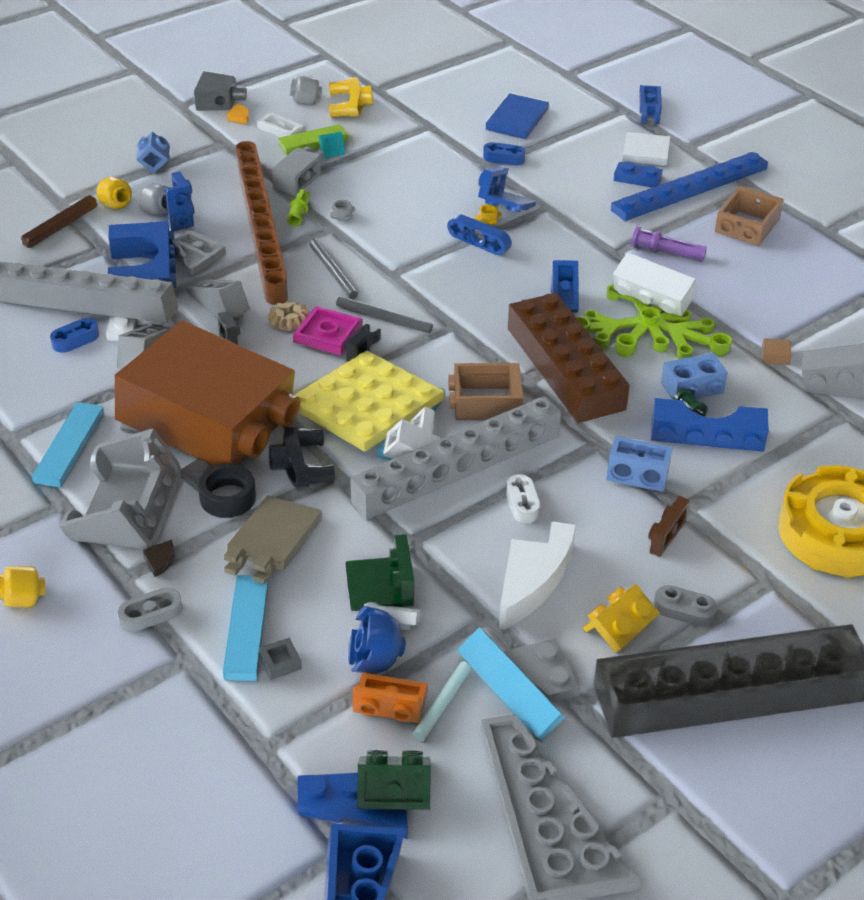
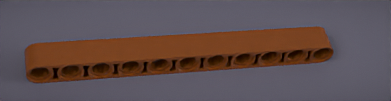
[236,141,288,305]

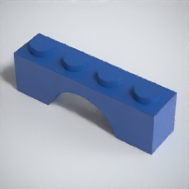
[651,398,769,452]

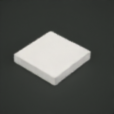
[622,132,670,166]

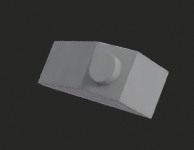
[186,279,250,320]
[117,324,172,368]

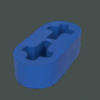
[483,142,525,165]
[50,318,99,353]

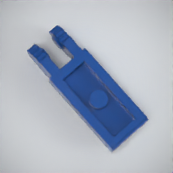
[639,85,662,124]

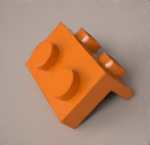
[352,672,428,723]

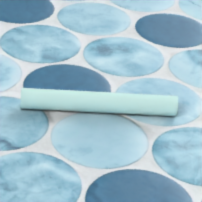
[413,661,472,742]

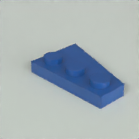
[298,773,408,839]

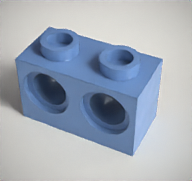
[661,352,728,401]
[606,436,673,492]

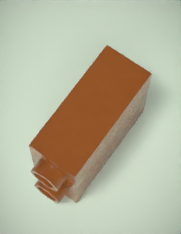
[115,320,300,466]

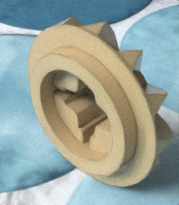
[268,301,310,331]

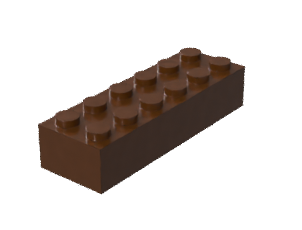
[508,293,630,424]

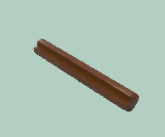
[21,195,98,248]

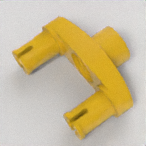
[329,77,373,118]

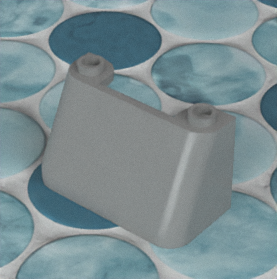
[59,428,182,549]

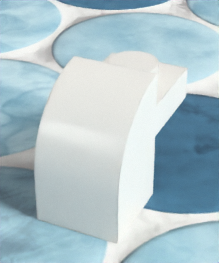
[383,406,441,459]

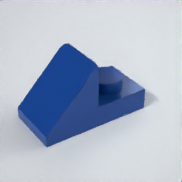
[551,260,579,313]

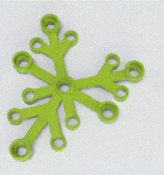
[575,284,732,359]

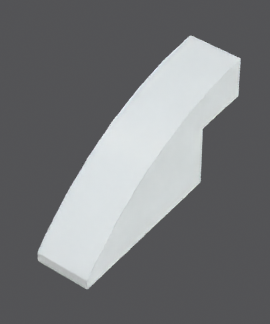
[499,522,576,630]

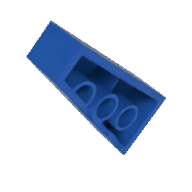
[324,823,406,900]

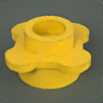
[475,204,502,225]

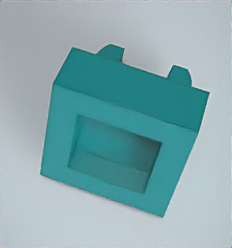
[318,132,345,158]

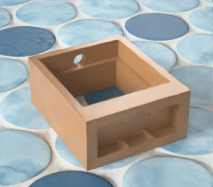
[715,185,784,246]
[448,363,524,420]

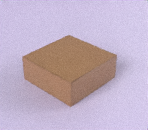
[762,338,792,365]

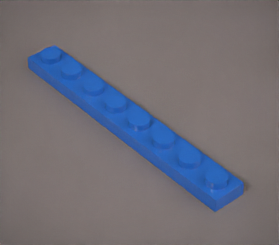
[611,152,768,221]

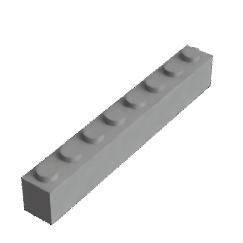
[0,261,178,323]

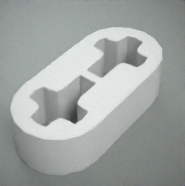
[506,474,540,523]

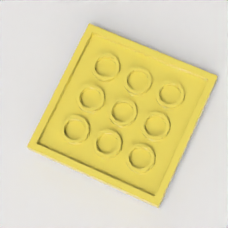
[295,350,444,452]

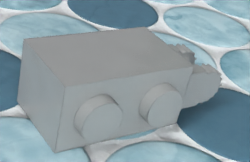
[271,146,325,196]

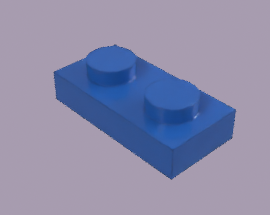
[613,162,663,188]

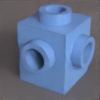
[136,131,170,173]

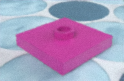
[293,306,363,356]

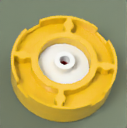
[778,465,864,578]

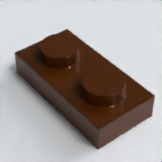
[648,496,690,557]

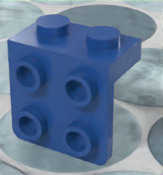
[478,166,536,212]

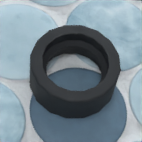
[198,464,256,518]

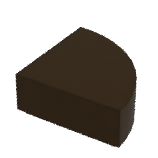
[143,540,175,577]

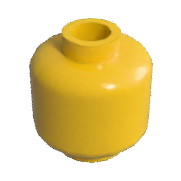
[96,177,132,209]
[0,566,45,608]

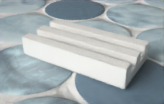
[257,113,305,137]

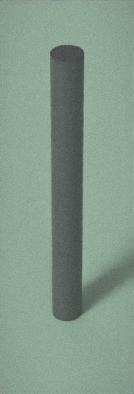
[309,239,358,299]
[336,296,433,334]

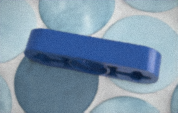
[447,214,512,255]

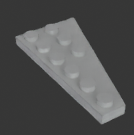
[481,714,642,900]

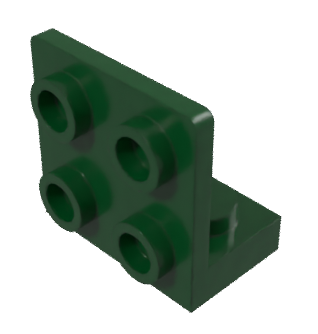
[345,534,414,611]
[357,750,431,810]

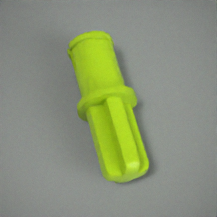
[287,189,311,226]

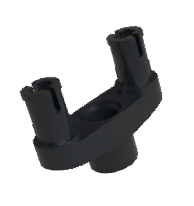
[268,427,335,487]

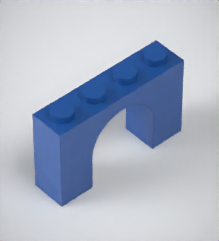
[108,221,177,288]

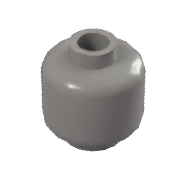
[290,75,322,105]
[140,183,169,216]

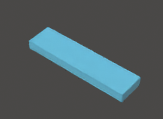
[32,402,104,488]
[223,575,269,681]
[457,627,565,741]

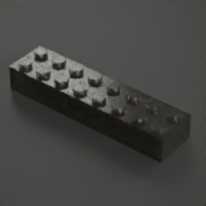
[593,624,864,738]

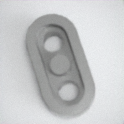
[654,585,718,626]
[118,588,182,631]

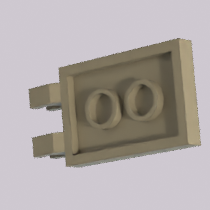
[224,495,322,584]

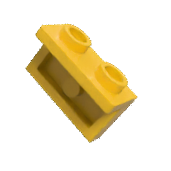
[582,583,660,653]

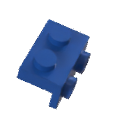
[165,171,195,231]

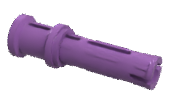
[631,225,707,262]

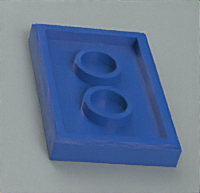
[485,93,549,139]

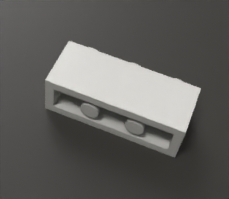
[612,252,696,317]

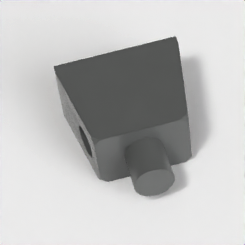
[194,71,247,111]

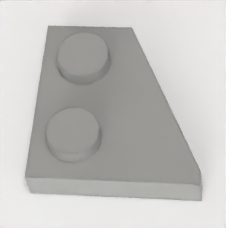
[172,230,226,276]
[504,639,580,703]

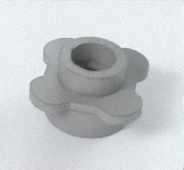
[330,200,355,221]

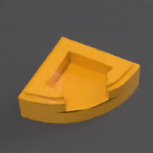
[227,103,249,124]

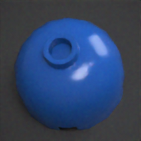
[348,606,406,674]

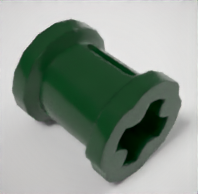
[673,389,708,417]

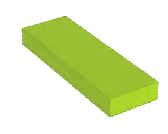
[278,124,348,155]

